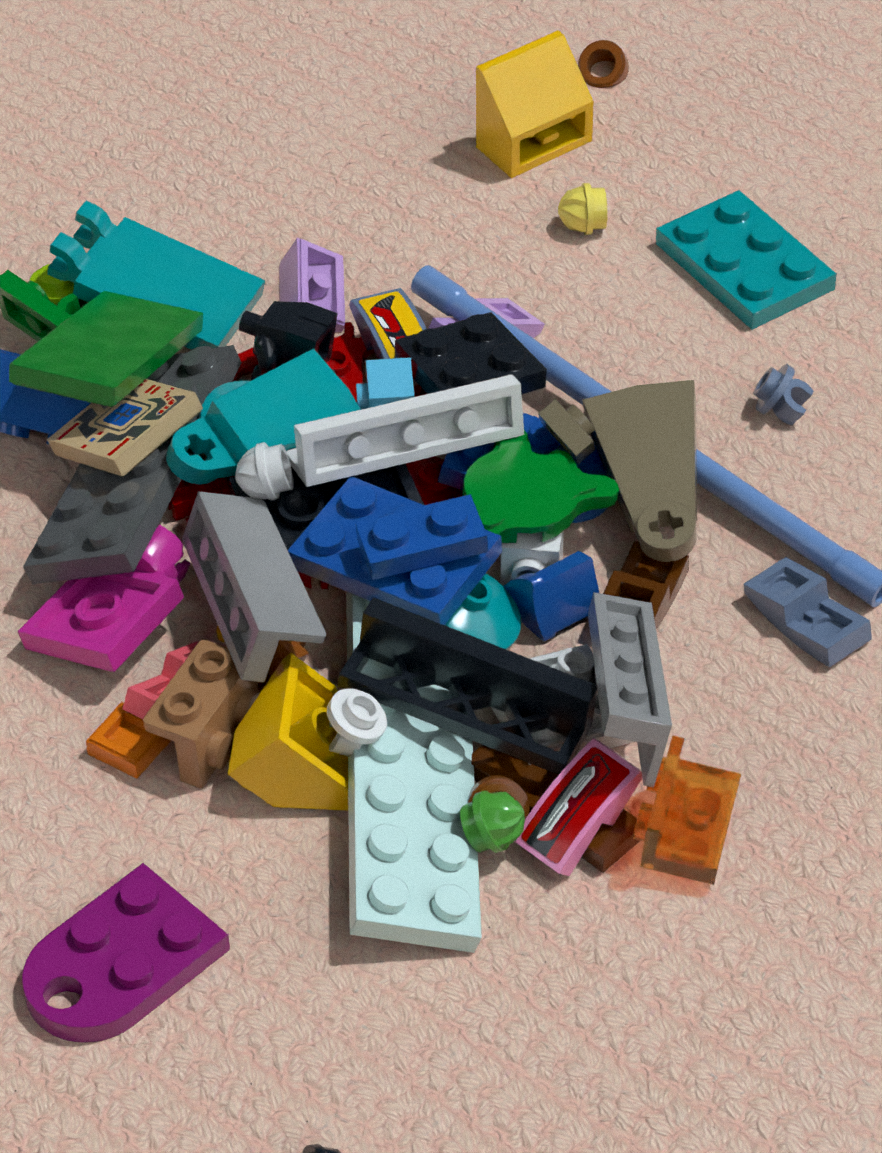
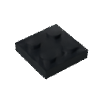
[394,312,547,395]

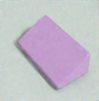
[279,238,345,332]

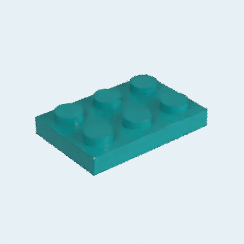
[656,190,837,330]

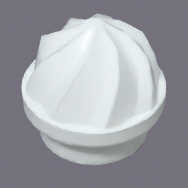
[235,442,294,501]

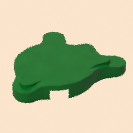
[462,430,619,544]

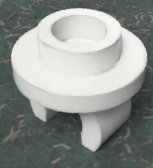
[327,689,387,757]

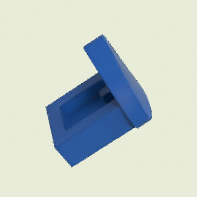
[504,551,599,642]

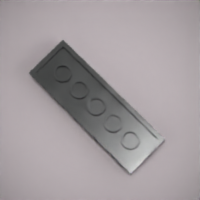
[23,345,242,585]

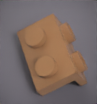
[143,640,260,789]

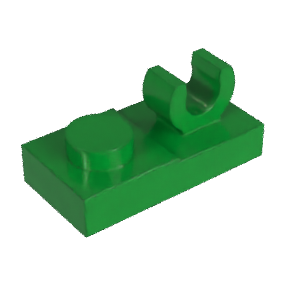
[0,270,81,342]

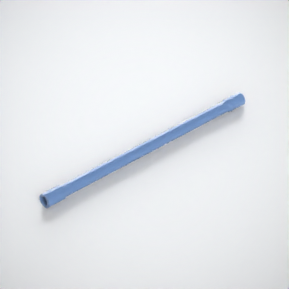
[411,265,882,607]

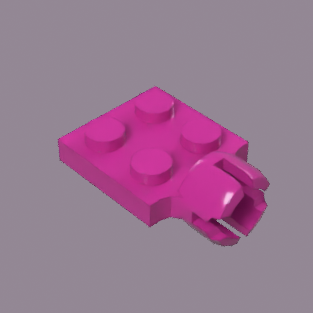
[17,525,190,672]

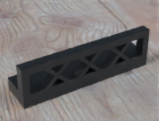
[338,597,598,775]

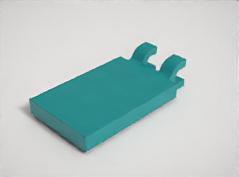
[47,200,265,350]

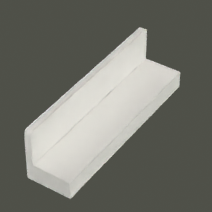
[286,375,524,487]

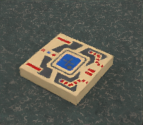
[47,379,203,476]

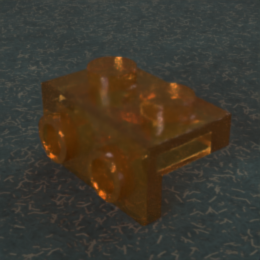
[633,735,741,885]

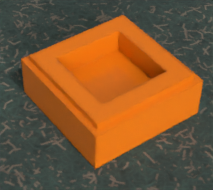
[86,702,171,779]

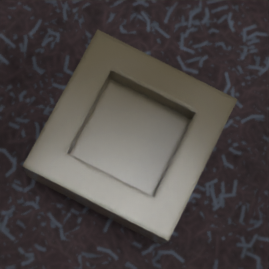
[538,398,595,465]

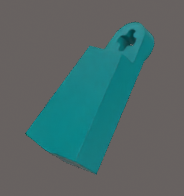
[166,349,361,484]

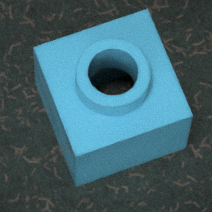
[356,358,415,410]

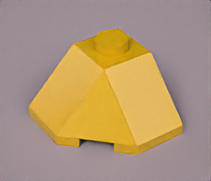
[228,653,348,811]

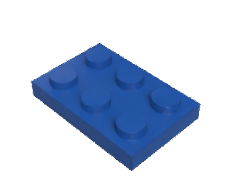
[288,476,502,625]

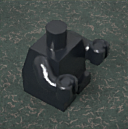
[239,301,338,381]

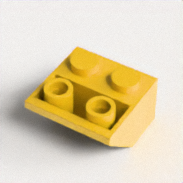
[476,30,594,178]

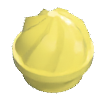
[558,183,607,235]

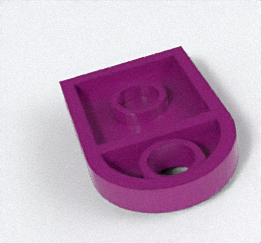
[22,863,230,1043]

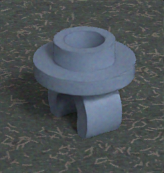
[753,364,814,425]

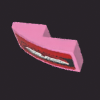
[514,738,642,876]

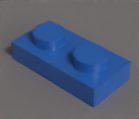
[355,494,488,580]

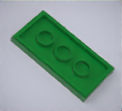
[9,291,203,407]

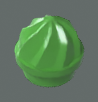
[460,790,525,853]

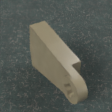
[582,380,697,562]

